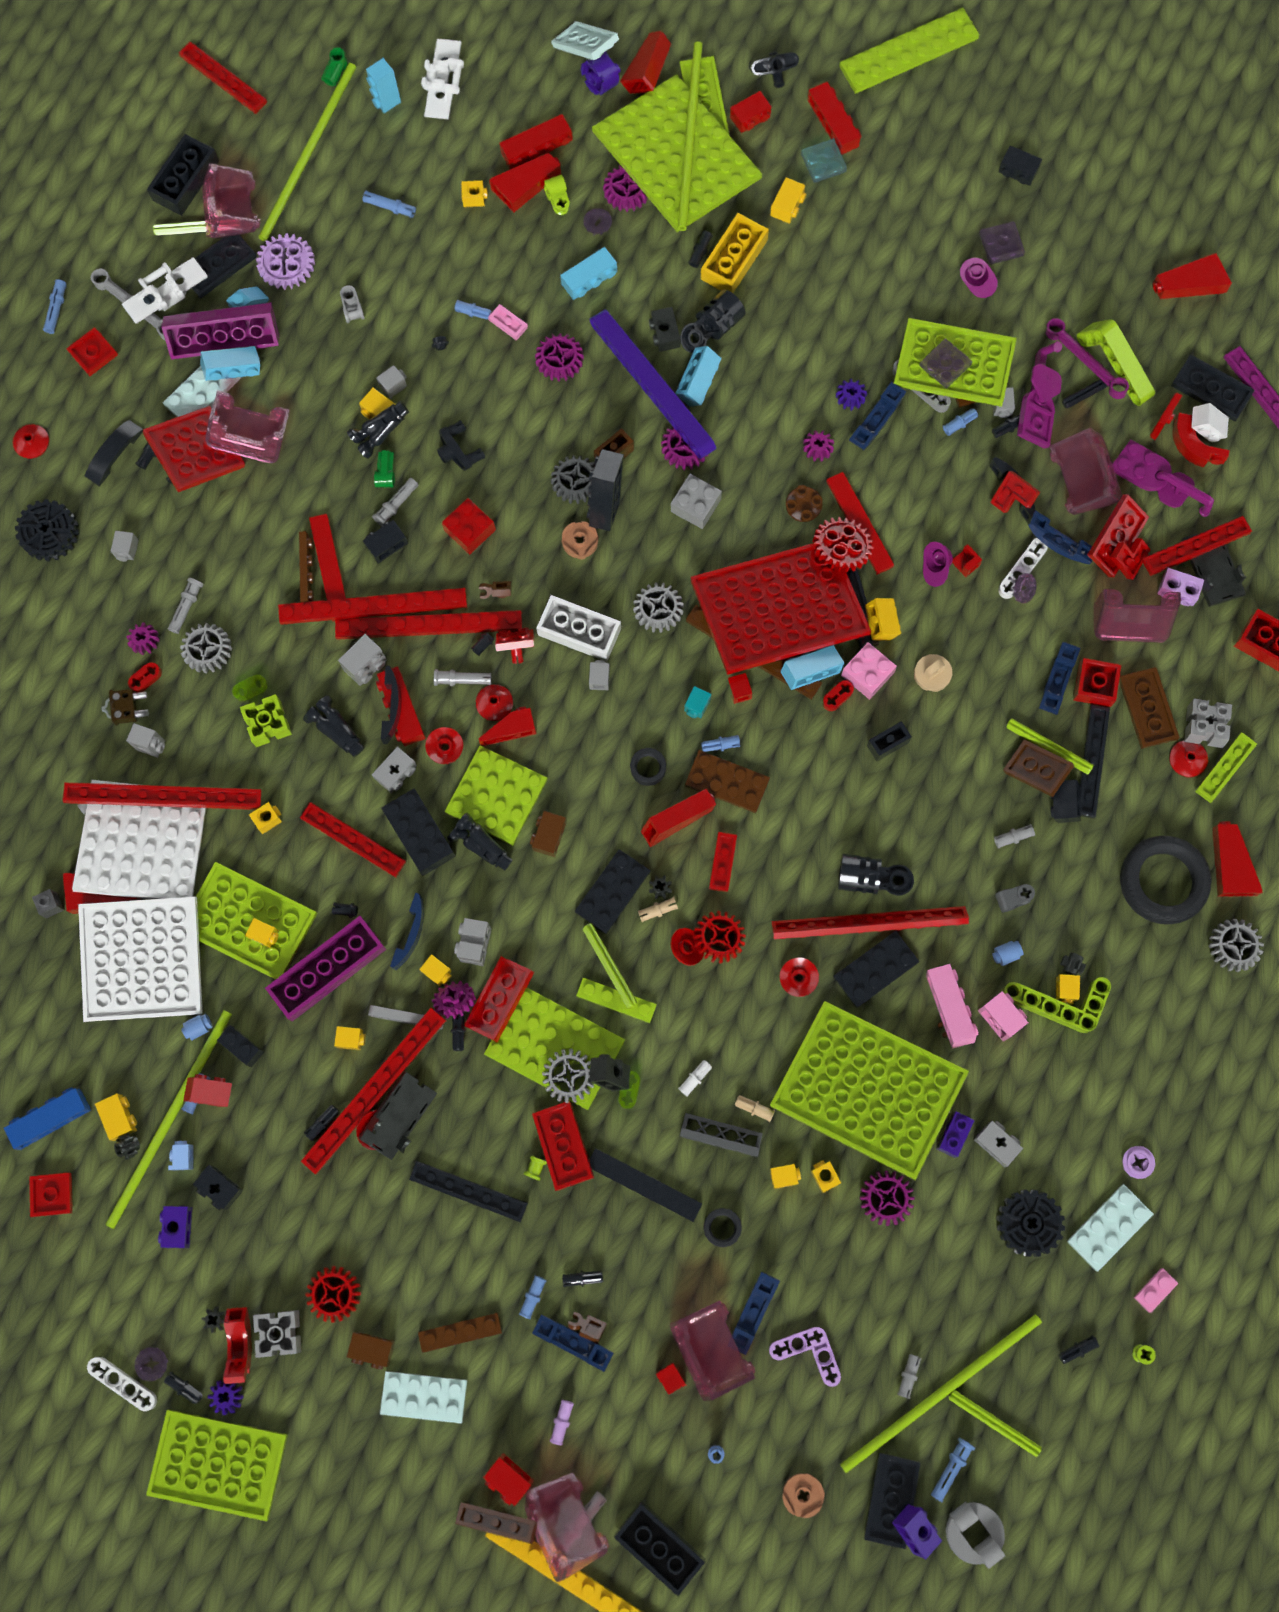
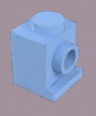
[168,1141,193,1171]

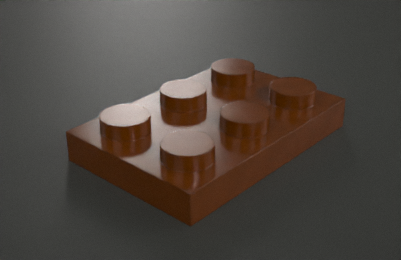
[1003,740,1074,797]

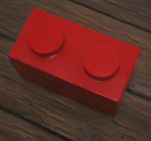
[730,91,772,133]
[183,1074,232,1107]

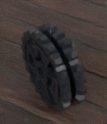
[15,499,80,562]
[996,1190,1065,1257]

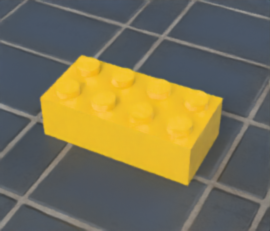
[701,213,769,293]

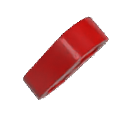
[128,662,162,693]
[823,680,854,711]

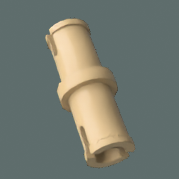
[638,897,678,922]

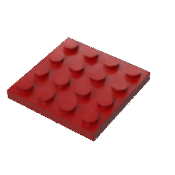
[143,406,245,492]

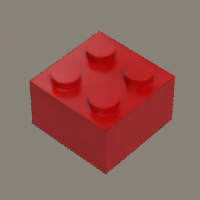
[441,498,496,555]
[1073,658,1121,707]
[483,1453,534,1506]

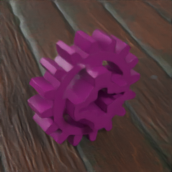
[432,981,476,1019]

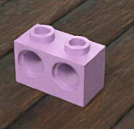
[1157,568,1204,606]

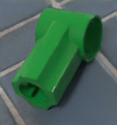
[321,47,348,87]
[374,450,395,488]

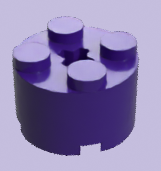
[581,51,620,95]

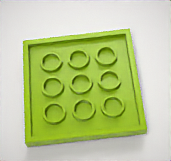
[445,745,548,846]

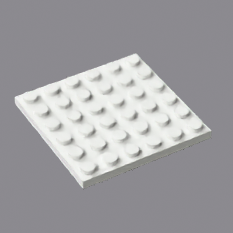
[72,780,207,899]
[78,897,203,1022]

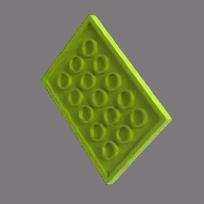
[894,318,1017,407]
[196,862,318,980]
[484,988,625,1110]
[146,1410,288,1521]

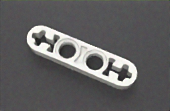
[998,538,1048,599]
[87,1357,157,1411]

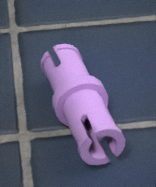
[550,1400,574,1445]

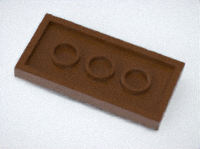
[1119,667,1180,749]
[685,750,770,813]

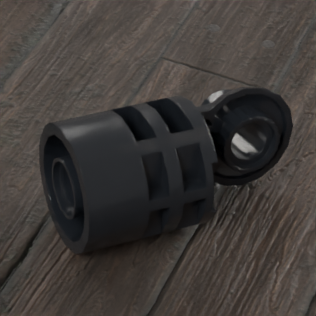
[680,289,746,353]
[838,854,914,896]

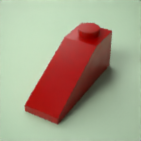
[478,707,536,746]

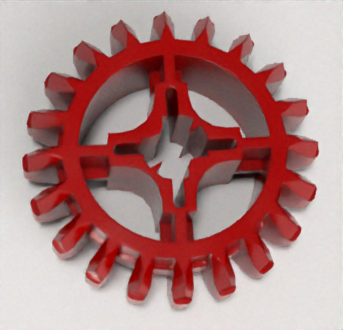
[693,911,746,964]
[306,1266,361,1323]

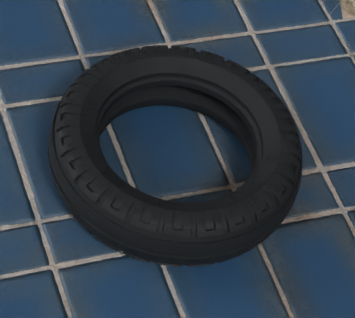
[1120,836,1212,924]

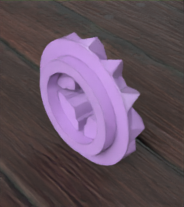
[1122,1146,1155,1179]

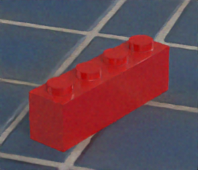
[807,82,861,155]
[499,114,573,169]
[376,666,426,747]

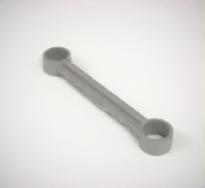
[91,269,165,340]

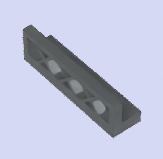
[680,1113,763,1157]

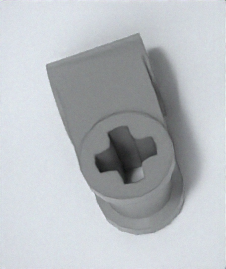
[340,285,365,323]

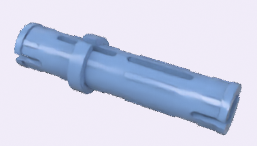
[363,191,416,218]
[43,279,67,334]

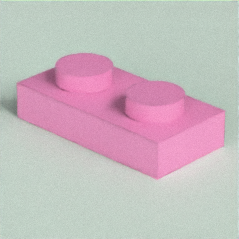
[488,304,528,341]
[1134,1268,1178,1313]

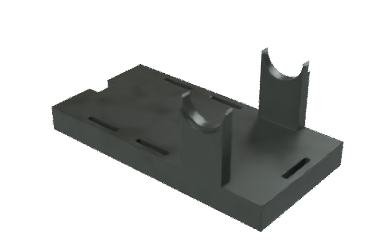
[1181,530,1246,607]
[358,1071,437,1160]

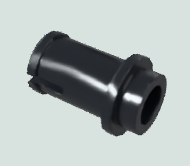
[471,632,494,656]
[332,902,358,918]

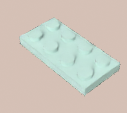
[551,21,619,60]
[163,366,241,417]
[1067,1184,1153,1272]
[380,1371,468,1423]

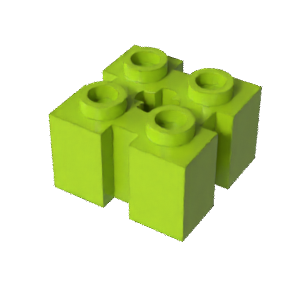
[240,694,292,747]

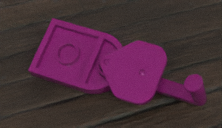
[1017,341,1062,449]
[1110,440,1214,517]

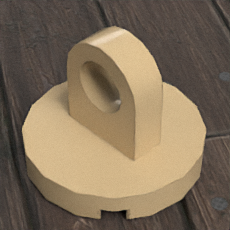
[914,654,952,692]

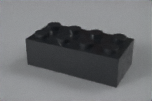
[147,134,219,216]
[587,449,624,531]
[381,788,456,876]
[614,1500,705,1596]

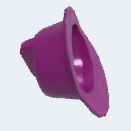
[960,257,998,298]
[923,541,953,587]

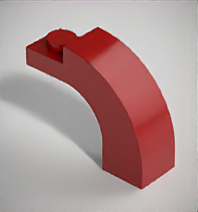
[1173,413,1230,467]
[223,1307,252,1384]

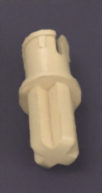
[735,1095,775,1122]

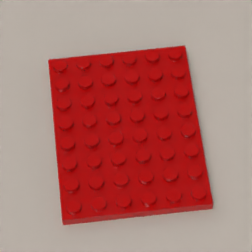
[690,543,871,675]

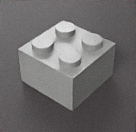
[671,474,722,529]
[338,634,387,686]

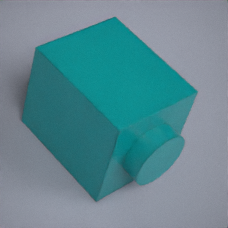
[684,686,711,719]

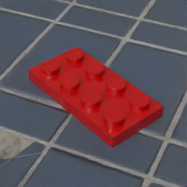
[1087,494,1149,577]
[464,956,535,1043]
[532,1101,594,1191]

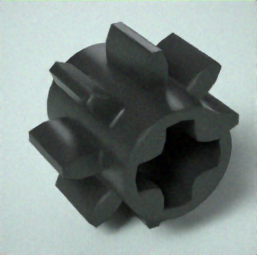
[649,875,672,899]
[1060,953,1086,975]
[114,1133,140,1160]
[201,1307,226,1333]

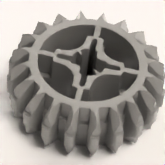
[633,583,684,633]
[180,623,232,673]
[1208,919,1264,972]
[542,1049,594,1103]

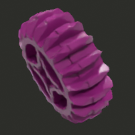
[603,165,648,212]
[535,333,584,382]
[661,426,709,470]
[859,1170,915,1226]

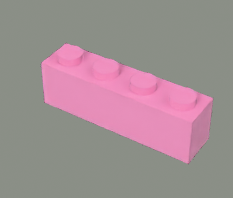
[926,964,978,1049]

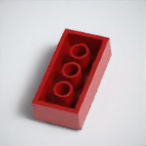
[1233,609,1279,671]

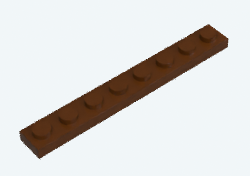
[686,605,822,700]

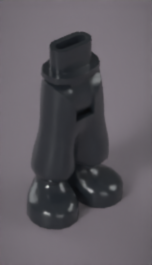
[347,401,409,459]
[303,695,365,758]
[447,813,513,871]

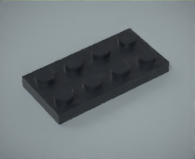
[183,229,257,299]
[1171,354,1255,422]
[575,849,651,935]
[833,931,920,1009]
[863,1453,921,1549]

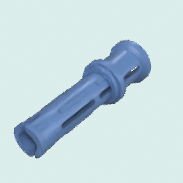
[931,1437,976,1502]

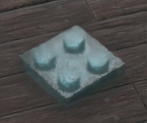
[801,139,847,183]

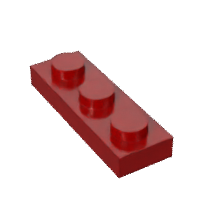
[709,832,737,892]

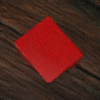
[952,544,982,577]
[728,673,753,704]
[656,1362,686,1394]

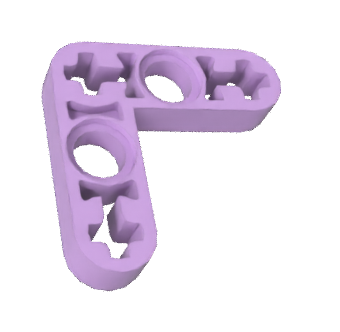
[769,1327,841,1387]

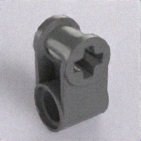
[995,884,1035,913]

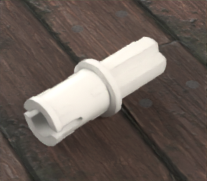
[678,1060,712,1097]

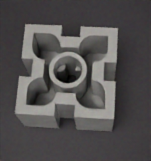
[1184,699,1232,748]
[454,918,491,966]
[253,1310,301,1358]

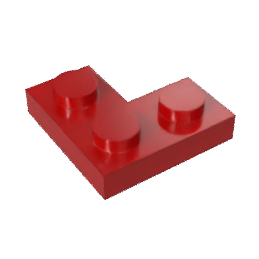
[990,471,1040,513]
[1110,538,1151,580]

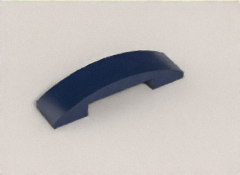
[849,382,907,450]
[1028,510,1092,564]
[1039,642,1081,715]
[390,893,424,970]
[728,1272,780,1355]
[532,1315,614,1372]

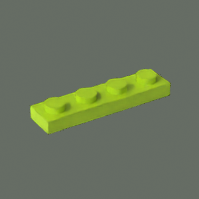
[1195,732,1257,803]
[576,978,657,1023]

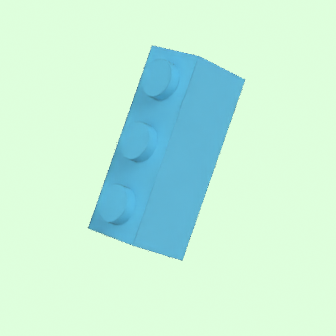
[366,58,401,113]
[560,247,617,300]
[200,346,260,381]
[675,346,722,406]
[781,645,844,690]

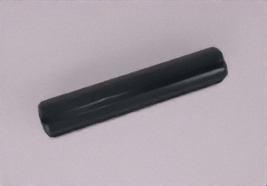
[1062,379,1108,409]

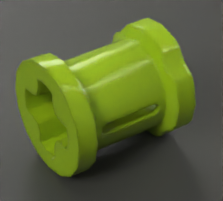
[523,1156,547,1181]
[1132,1344,1155,1365]

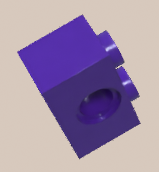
[936,1111,975,1158]
[158,1206,193,1248]
[892,1504,942,1559]

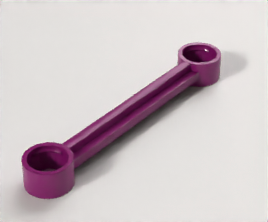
[1045,318,1129,399]

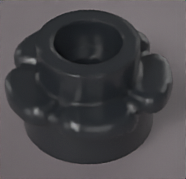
[432,336,449,351]

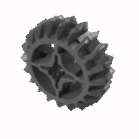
[551,455,595,504]

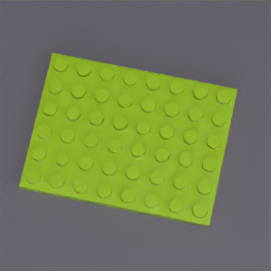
[592,74,762,233]
[770,1001,969,1180]

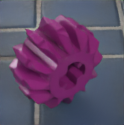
[803,430,834,462]
[126,622,160,655]

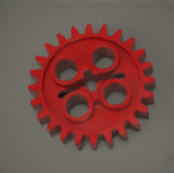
[812,517,874,572]

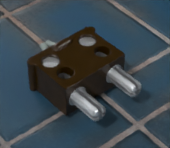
[102,689,149,726]

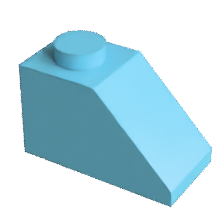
[226,287,269,308]

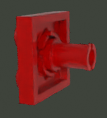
[495,628,534,664]

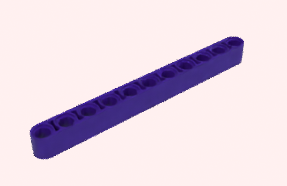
[589,309,716,459]

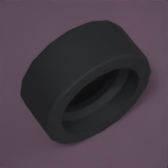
[630,748,666,786]
[703,1208,742,1247]

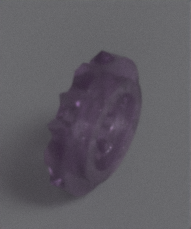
[584,208,612,235]
[1012,573,1037,603]
[135,1347,168,1381]

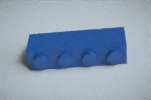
[4,1087,91,1150]

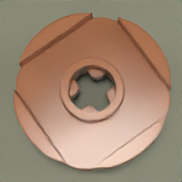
[562,521,599,560]
[782,1473,824,1518]

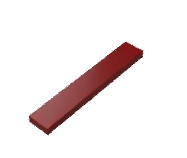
[179,41,267,114]
[826,472,894,575]
[309,514,346,622]
[1142,516,1252,576]
[300,802,406,878]

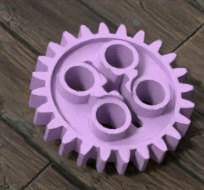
[256,233,315,290]

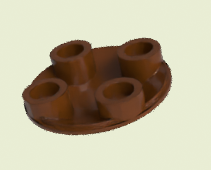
[786,485,823,522]

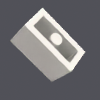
[1192,403,1229,442]

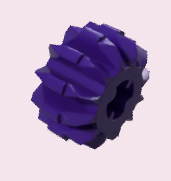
[835,379,867,411]
[208,1380,244,1415]

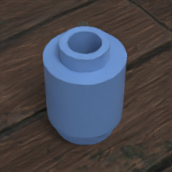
[992,941,1023,966]
[181,1014,213,1040]

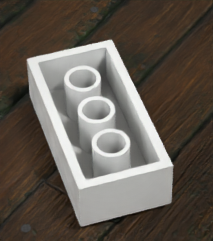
[536,595,621,662]

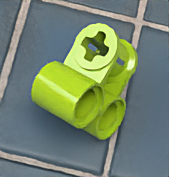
[544,175,570,215]

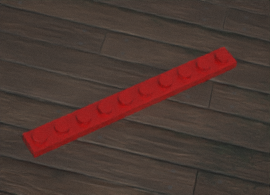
[278,588,467,625]
[335,610,522,640]
[63,782,262,810]
[772,906,969,939]
[301,1008,447,1174]

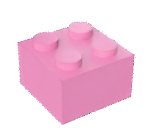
[841,642,897,700]
[978,991,1028,1041]

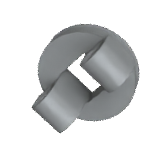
[946,1502,1005,1569]

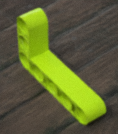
[1076,319,1155,406]
[1002,977,1111,1033]

